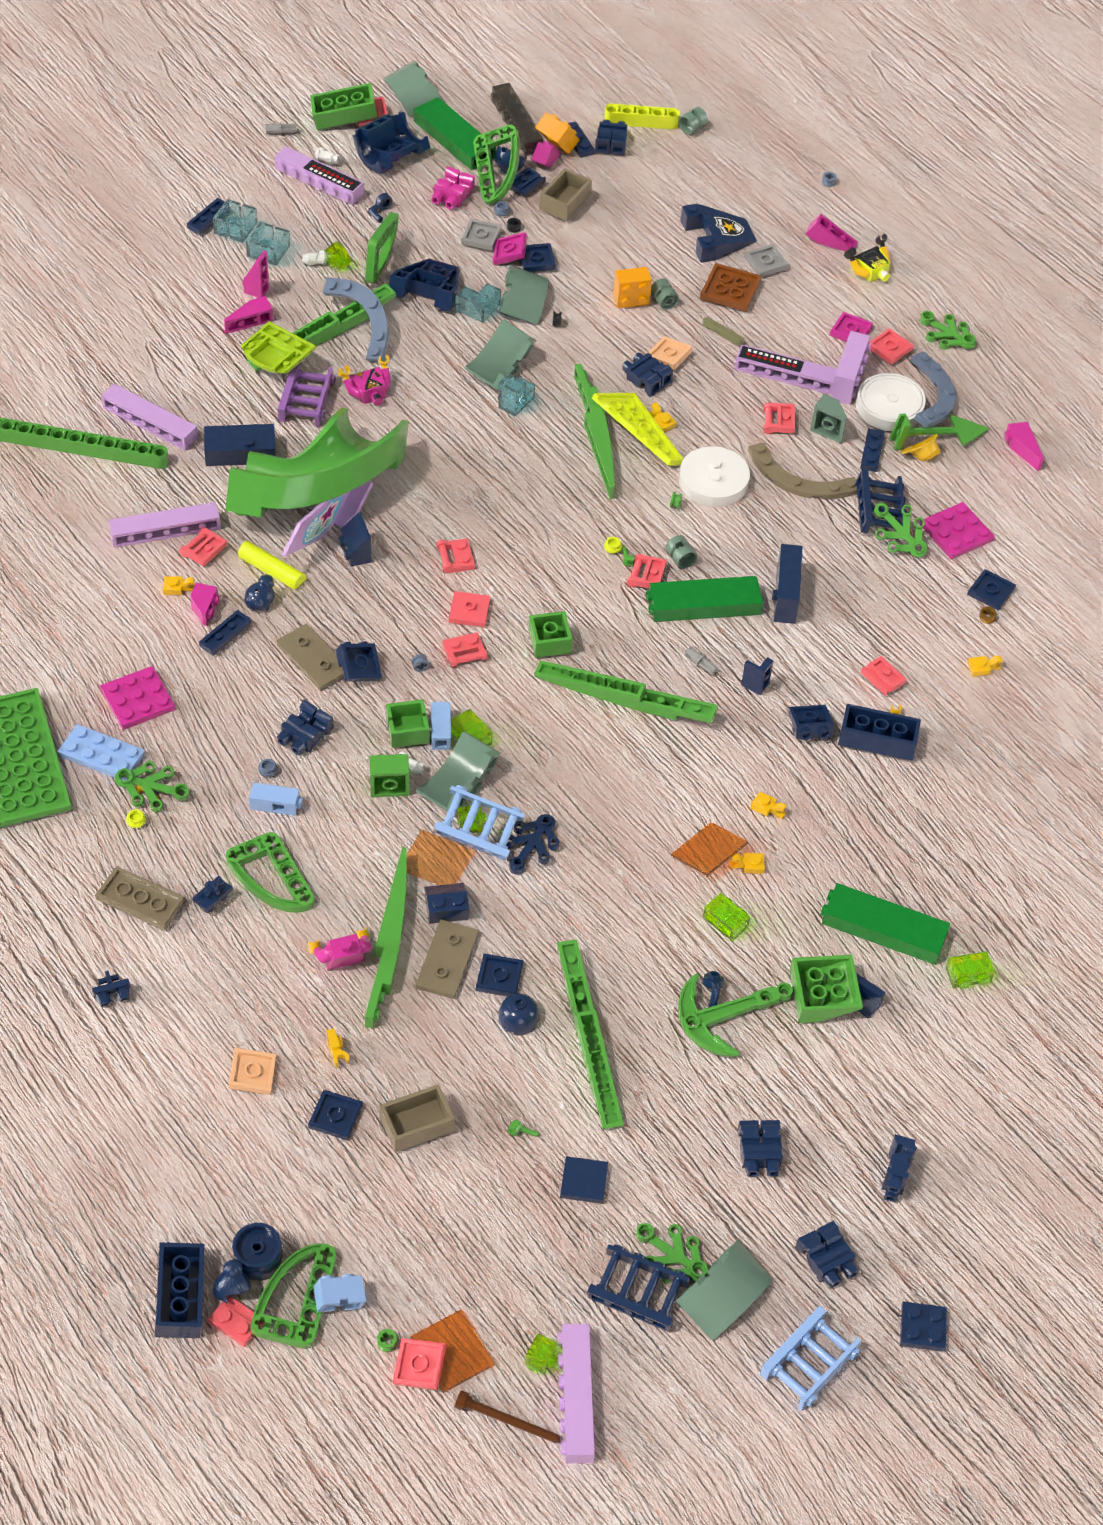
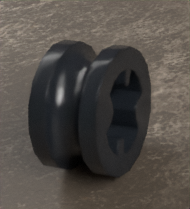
[507,218,521,233]
[552,311,562,327]

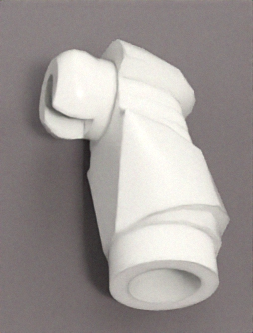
[315,147,340,165]
[302,250,329,266]
[399,751,425,775]

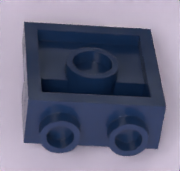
[335,641,382,682]
[788,704,834,740]

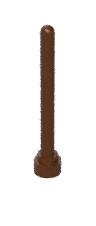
[454,1390,560,1443]

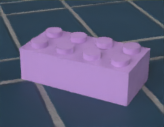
[831,331,872,405]

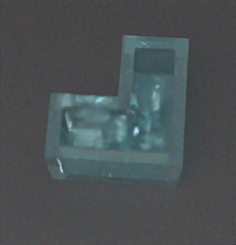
[455,283,501,323]
[498,374,535,417]

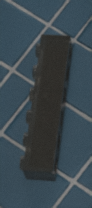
[490,82,544,156]

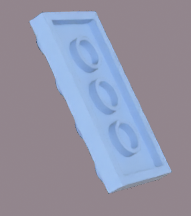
[57,724,145,780]

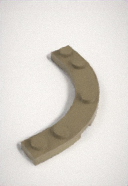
[748,443,857,499]

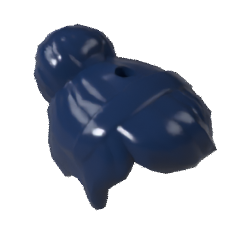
[244,574,275,611]
[213,1259,251,1303]

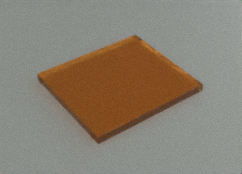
[671,822,748,876]
[407,830,474,885]
[411,1309,495,1393]

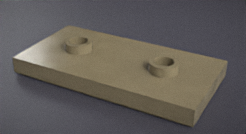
[276,623,345,691]
[95,866,186,931]
[416,919,479,999]

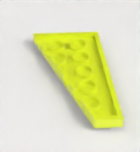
[592,393,683,466]

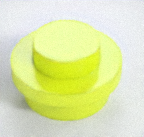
[604,537,622,553]
[126,809,146,828]

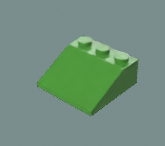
[789,954,863,1023]

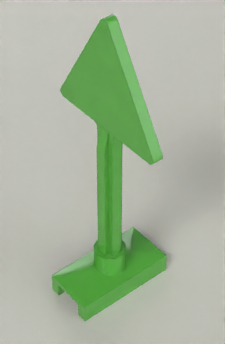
[889,413,989,451]

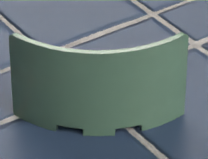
[383,61,442,116]
[498,265,548,324]
[464,320,537,390]
[416,732,501,812]
[676,1240,773,1340]

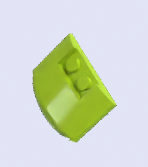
[241,321,316,374]

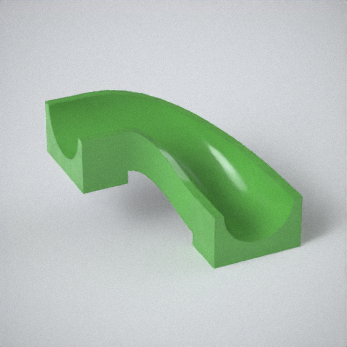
[225,408,409,517]

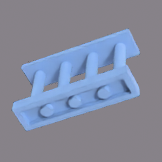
[434,785,525,861]
[760,1305,861,1411]

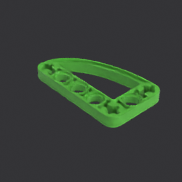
[473,124,520,205]
[365,212,399,284]
[225,832,315,913]
[250,1243,336,1349]

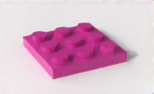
[920,502,995,560]
[100,666,175,730]

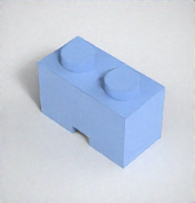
[314,1274,366,1312]

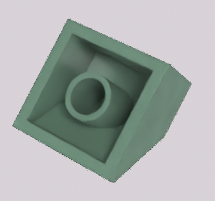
[810,394,847,444]

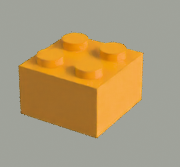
[535,112,580,155]
[613,267,652,308]

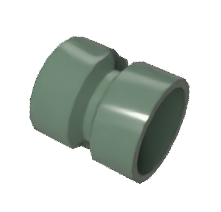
[678,107,708,134]
[651,279,679,310]
[665,535,698,569]

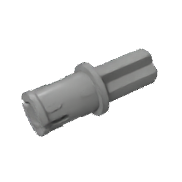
[265,122,297,135]
[684,646,718,675]

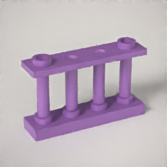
[278,364,336,427]

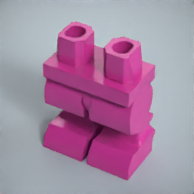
[432,166,475,210]

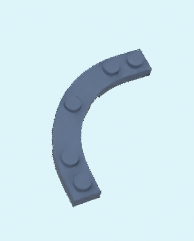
[323,277,390,363]
[910,352,956,429]

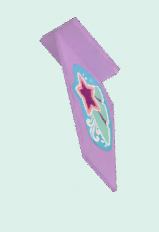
[282,481,373,557]

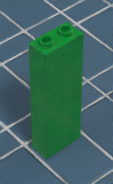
[413,97,496,170]
[646,576,763,622]
[820,883,951,965]

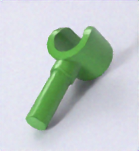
[622,546,634,566]
[507,1120,539,1137]

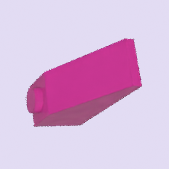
[805,213,858,251]
[242,250,270,298]
[224,296,273,334]
[1004,421,1044,471]

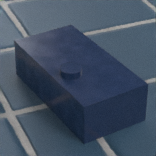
[204,424,276,466]
[772,544,803,624]
[838,704,921,761]
[154,1242,205,1338]

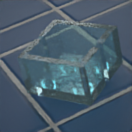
[213,199,258,243]
[246,222,290,266]

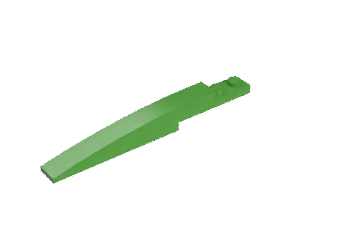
[247,283,396,372]
[574,364,614,500]
[534,660,718,723]
[365,847,407,1029]
[557,939,624,1130]

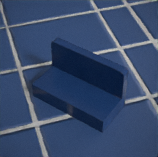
[741,657,774,695]
[856,973,886,1018]

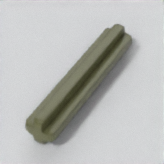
[702,316,745,347]

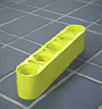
[604,104,680,129]

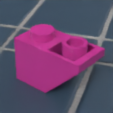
[532,141,561,167]
[190,582,220,626]

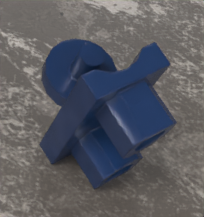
[192,875,233,913]
[92,970,130,1007]

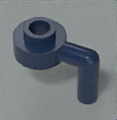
[368,193,392,223]
[703,971,724,1008]

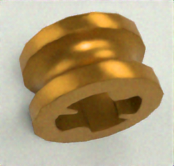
[979,606,997,624]

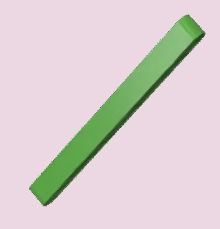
[0,417,169,469]

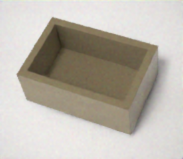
[539,168,592,221]
[379,1084,455,1153]

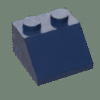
[338,512,372,567]
[424,883,469,924]

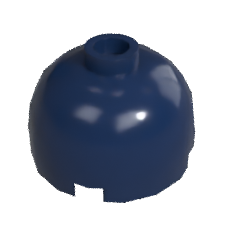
[495,146,527,174]
[498,993,539,1036]

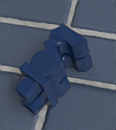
[595,119,627,155]
[622,352,673,398]
[277,699,334,756]
[737,1120,783,1177]
[881,1134,917,1202]
[795,1220,859,1289]

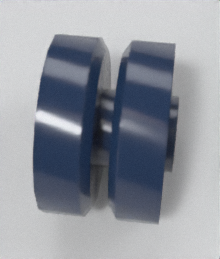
[232,1222,283,1281]

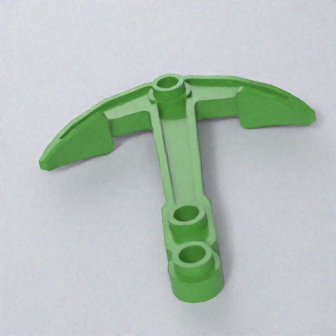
[678,973,793,1057]

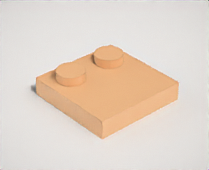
[648,336,693,370]
[228,1048,276,1095]

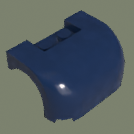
[352,111,430,174]

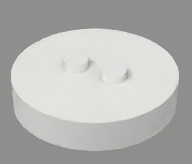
[856,373,926,431]
[679,446,750,507]

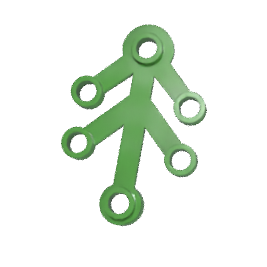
[920,311,977,350]
[874,503,927,557]
[115,761,189,813]
[636,1223,709,1283]

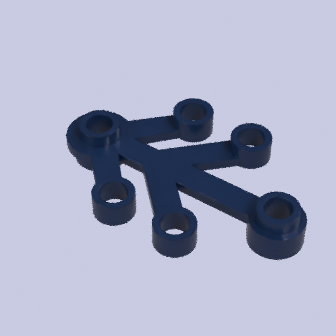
[506,814,560,875]

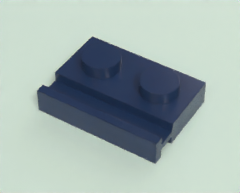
[510,167,546,197]

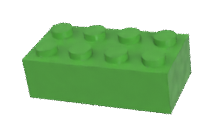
[310,83,378,130]

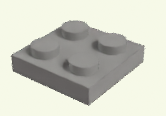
[461,219,501,251]
[744,244,789,277]

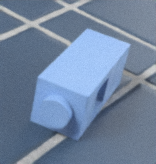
[431,701,451,750]
[249,782,303,816]

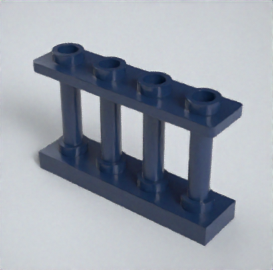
[856,469,907,533]
[587,1244,690,1332]

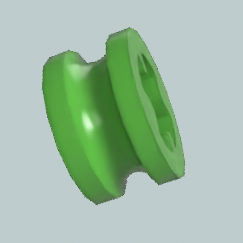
[670,492,683,509]
[377,1329,397,1352]

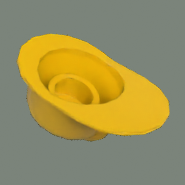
[900,434,940,461]

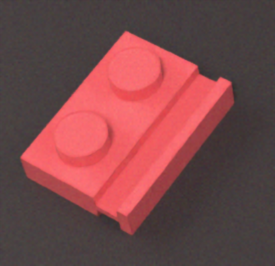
[861,656,906,696]
[208,1295,264,1347]

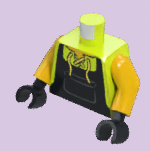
[844,233,891,282]

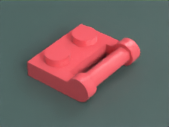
[763,403,795,434]
[179,527,227,567]
[436,538,475,573]
[627,554,667,589]
[442,632,488,667]

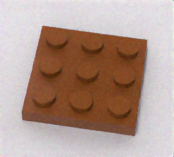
[700,263,762,312]

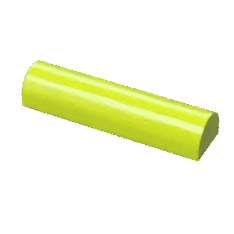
[238,541,306,590]

